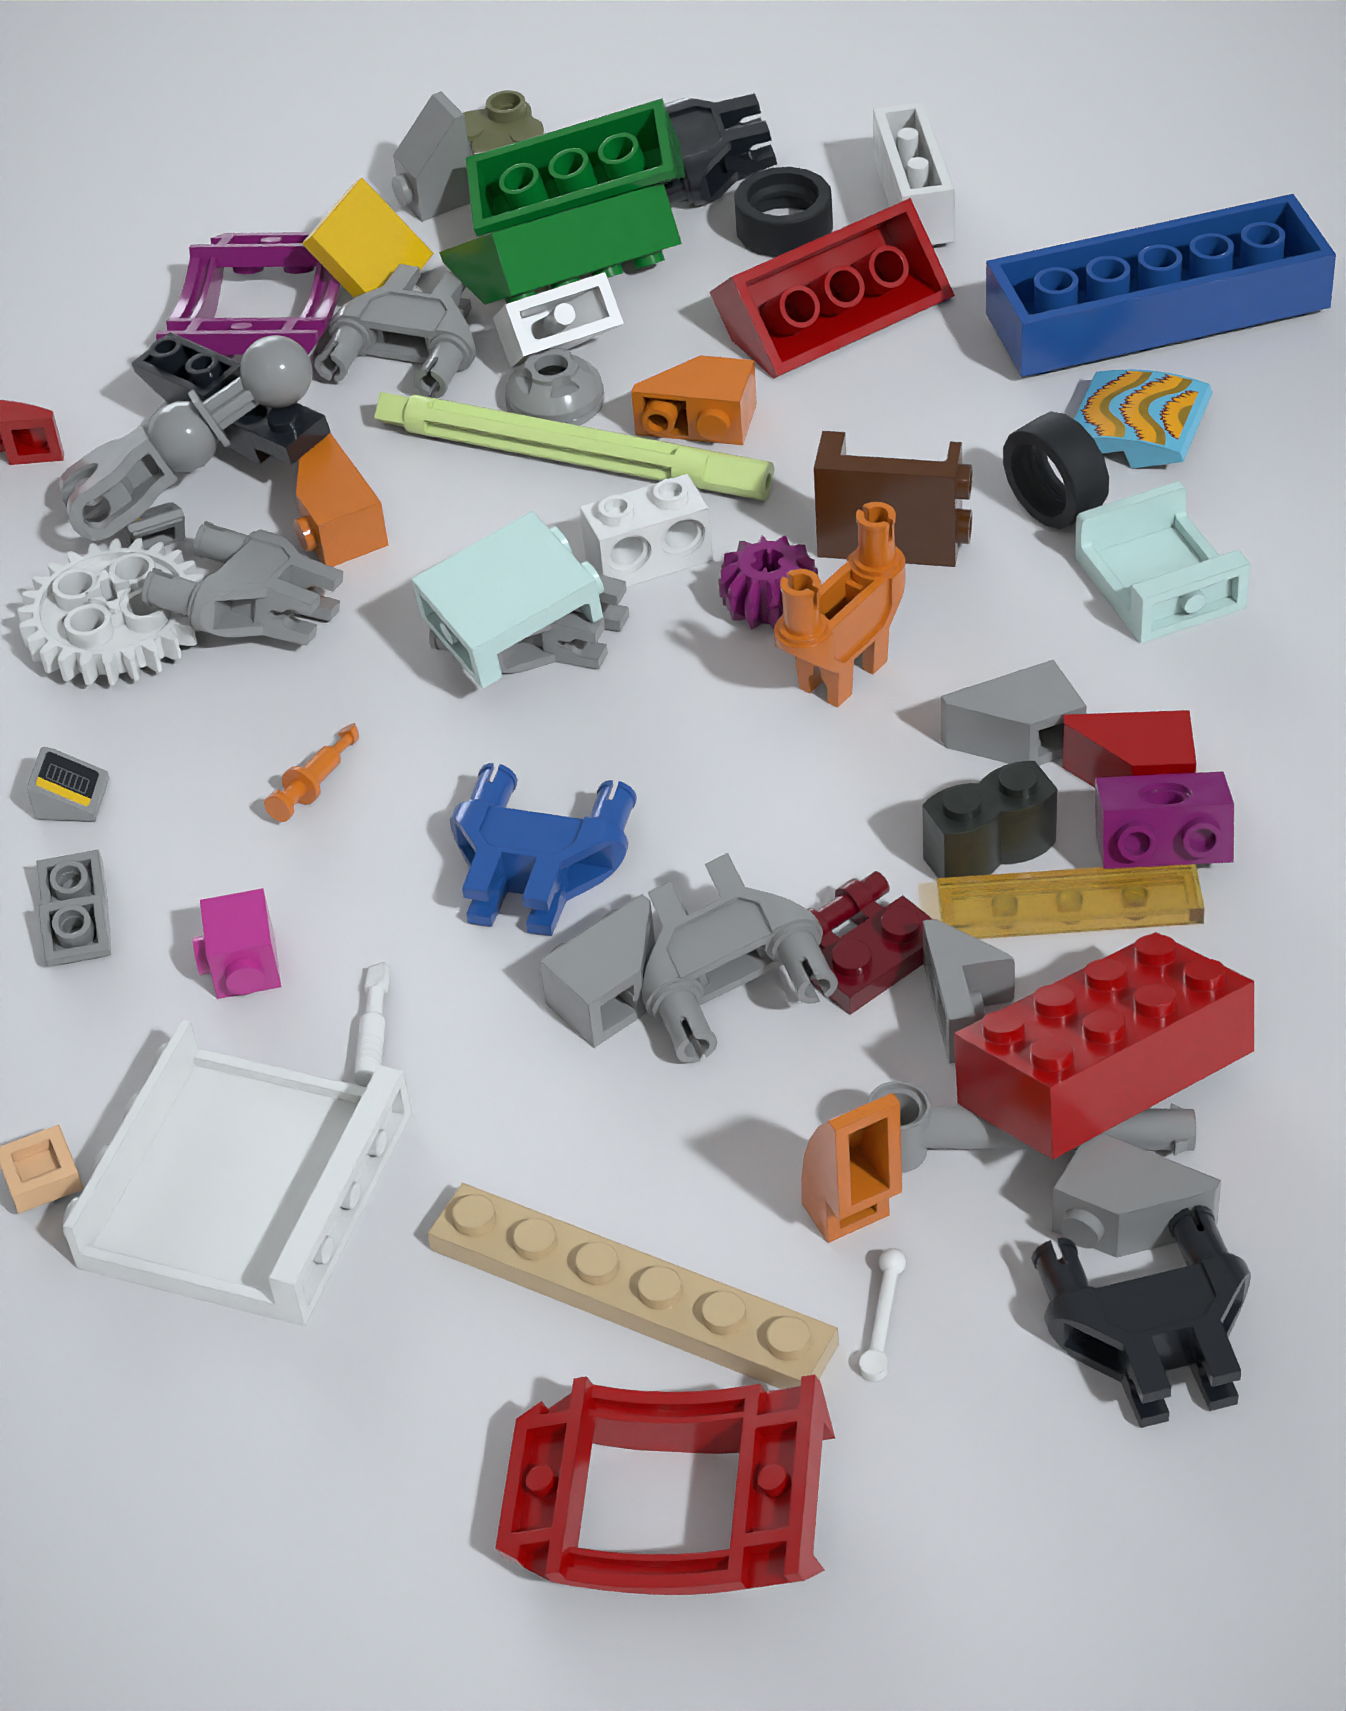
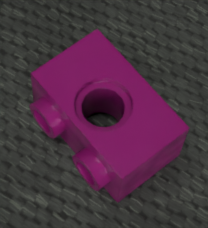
[1095,771,1234,869]

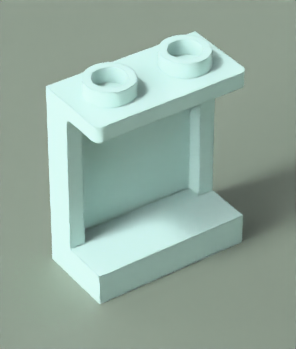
[1075,481,1250,644]
[411,511,604,689]

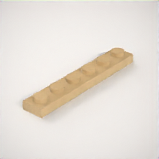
[427,1182,839,1389]

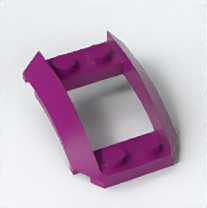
[156,232,341,359]

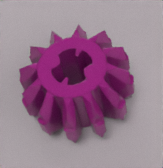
[718,535,818,630]

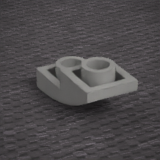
[36,849,111,967]

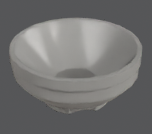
[505,348,604,425]

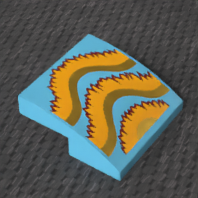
[1074,369,1213,468]

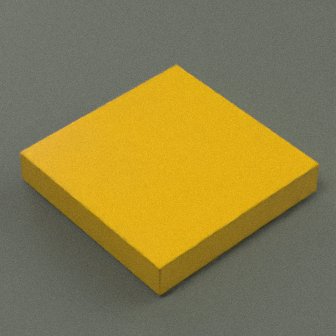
[302,177,434,298]

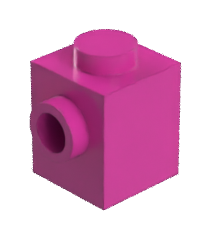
[192,888,282,999]

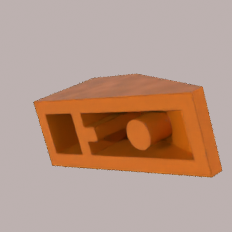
[294,433,389,567]

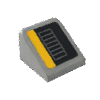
[122,502,185,550]
[27,747,110,821]

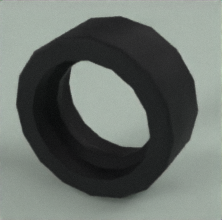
[734,166,833,257]
[1003,411,1109,529]

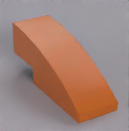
[801,1092,902,1243]

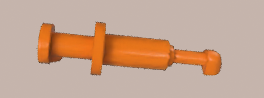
[264,723,359,822]

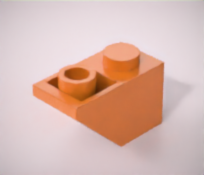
[631,355,757,445]

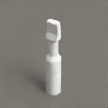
[353,961,390,1087]

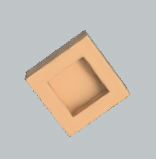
[0,1125,84,1214]

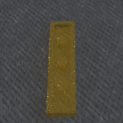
[937,864,1205,939]

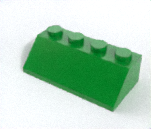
[466,98,685,237]
[439,183,682,305]

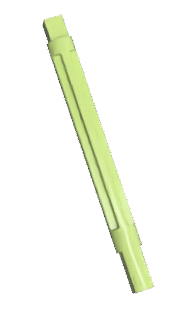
[374,392,775,501]

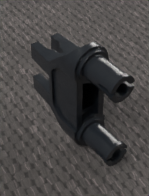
[664,93,777,206]
[1031,1205,1251,1428]

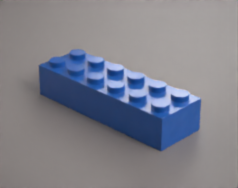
[986,194,1336,377]

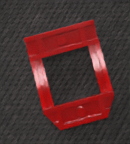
[495,1374,835,1595]

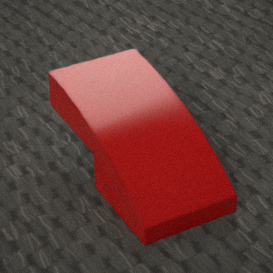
[0,400,64,465]

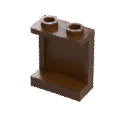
[813,431,973,567]

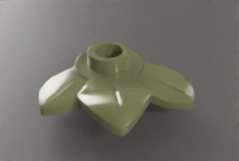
[463,90,544,155]

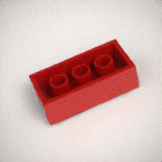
[954,932,1254,1160]

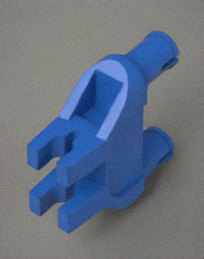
[450,763,637,936]

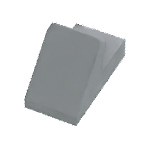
[923,919,1015,1064]

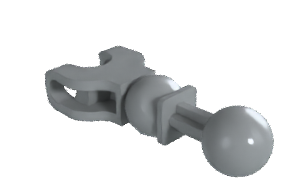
[59,335,312,541]

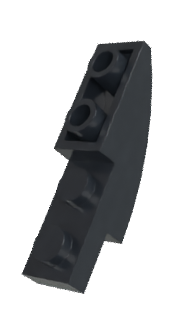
[131,332,331,465]

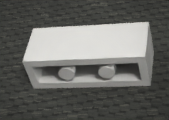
[873,101,955,246]

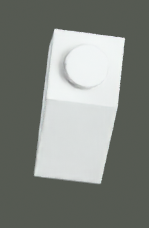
[493,272,624,368]

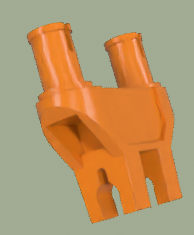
[774,502,905,708]

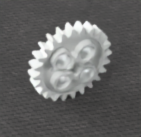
[17,538,204,685]

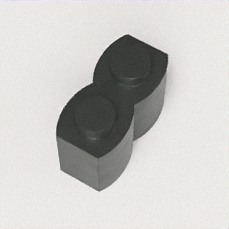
[922,761,1058,887]

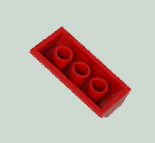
[709,198,955,379]

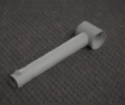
[868,1081,1196,1173]

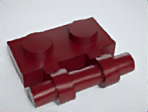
[807,871,932,1015]

